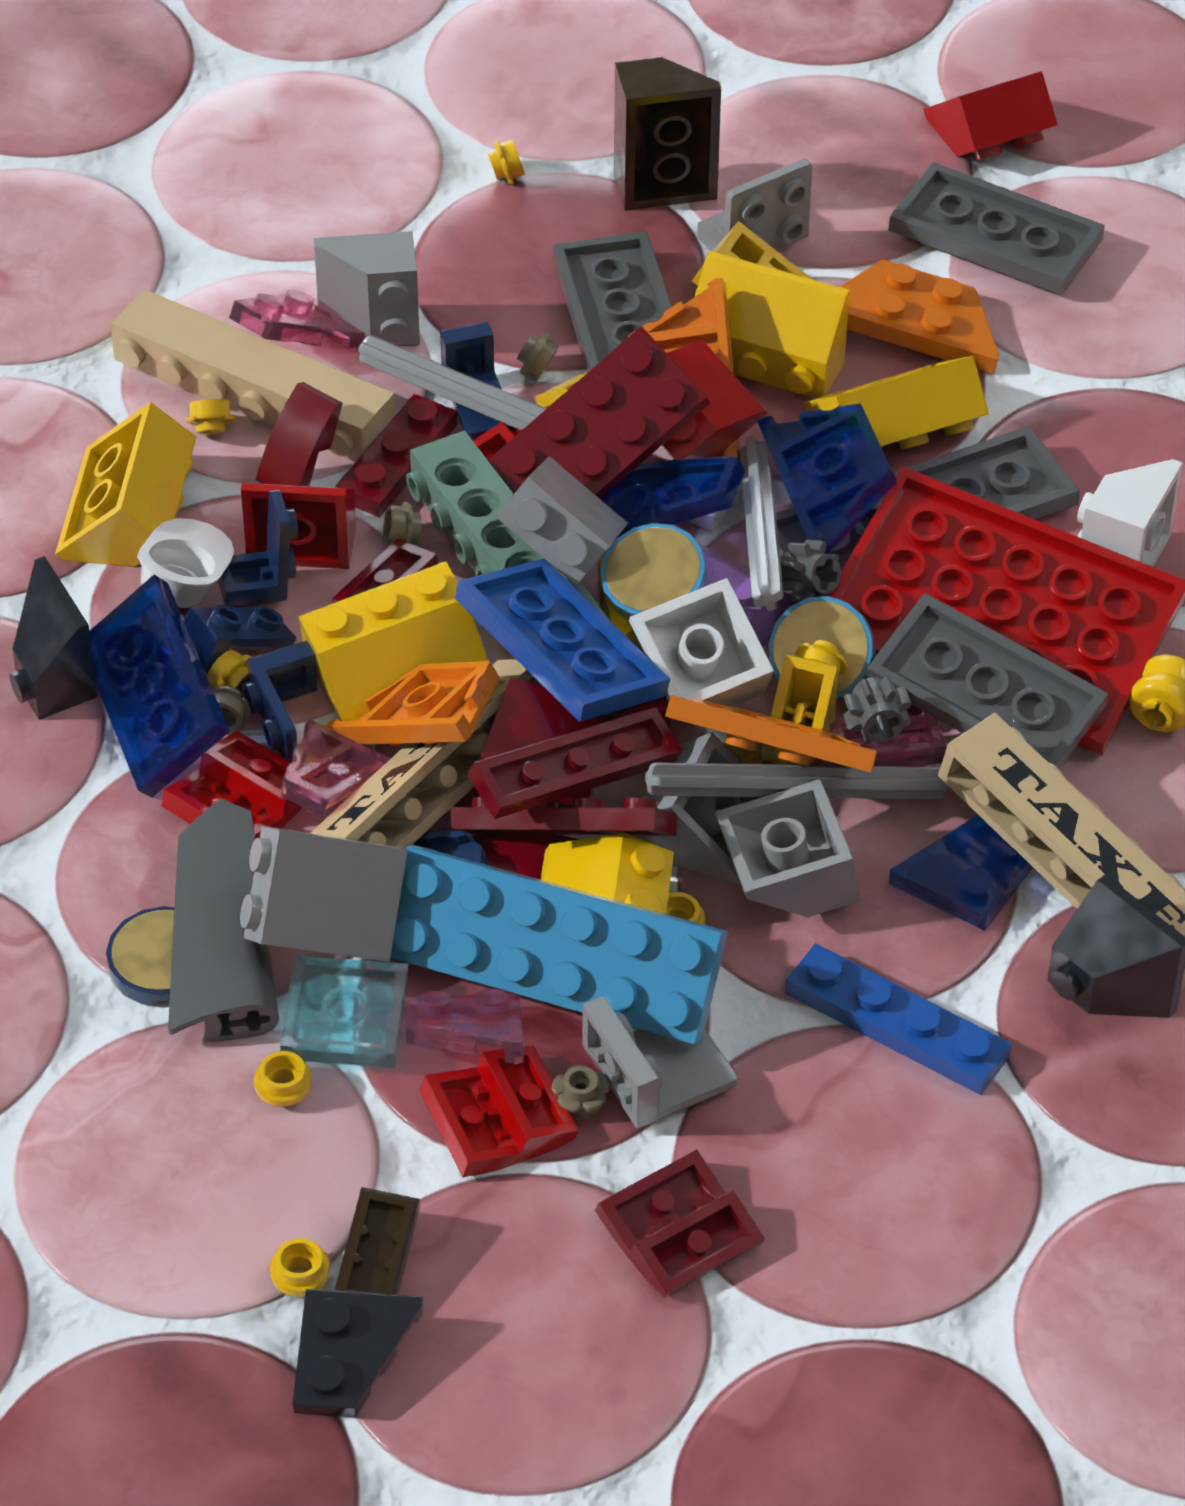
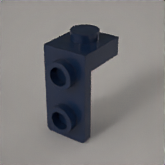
[440,321,514,441]
[218,490,298,607]
[166,605,297,690]
[242,640,317,764]

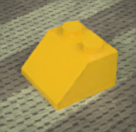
[541,832,674,914]

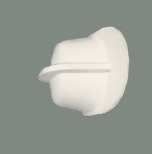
[137,518,234,615]

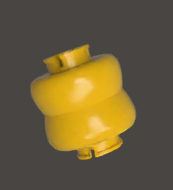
[1129,654,1185,733]

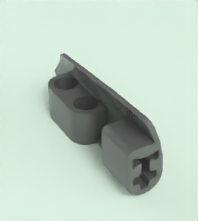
[168,798,279,1042]

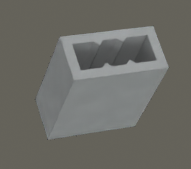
[495,456,628,585]
[240,826,408,962]

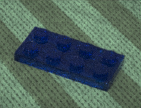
[89,574,230,798]

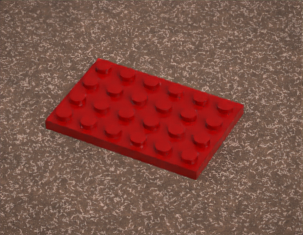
[827,466,1185,755]

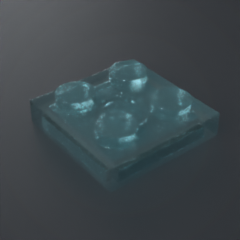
[280,956,409,1068]

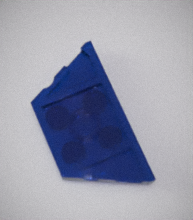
[757,403,898,554]

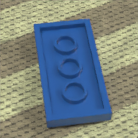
[455,558,670,722]

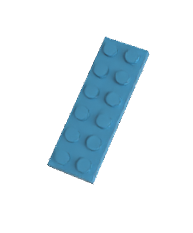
[390,845,728,1045]

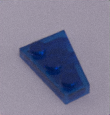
[600,456,745,544]
[889,815,1033,931]

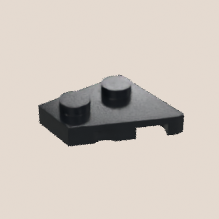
[292,1289,424,1417]

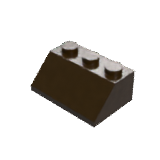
[614,57,722,211]

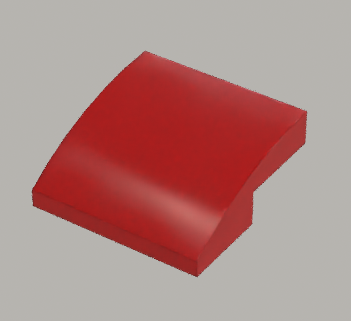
[161,731,320,839]
[419,1045,579,1178]

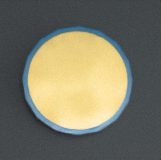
[600,523,708,619]
[769,596,876,700]

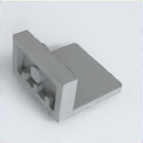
[697,159,813,251]
[582,996,737,1129]

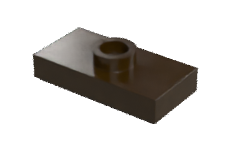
[334,1187,421,1295]

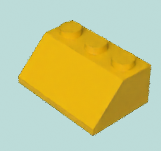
[695,251,850,398]
[803,356,989,463]
[55,402,196,567]
[298,561,489,721]

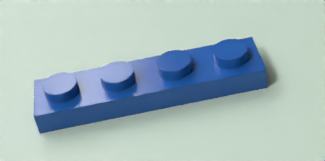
[785,943,1012,1095]

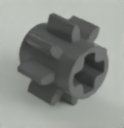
[780,539,841,604]
[843,675,912,744]

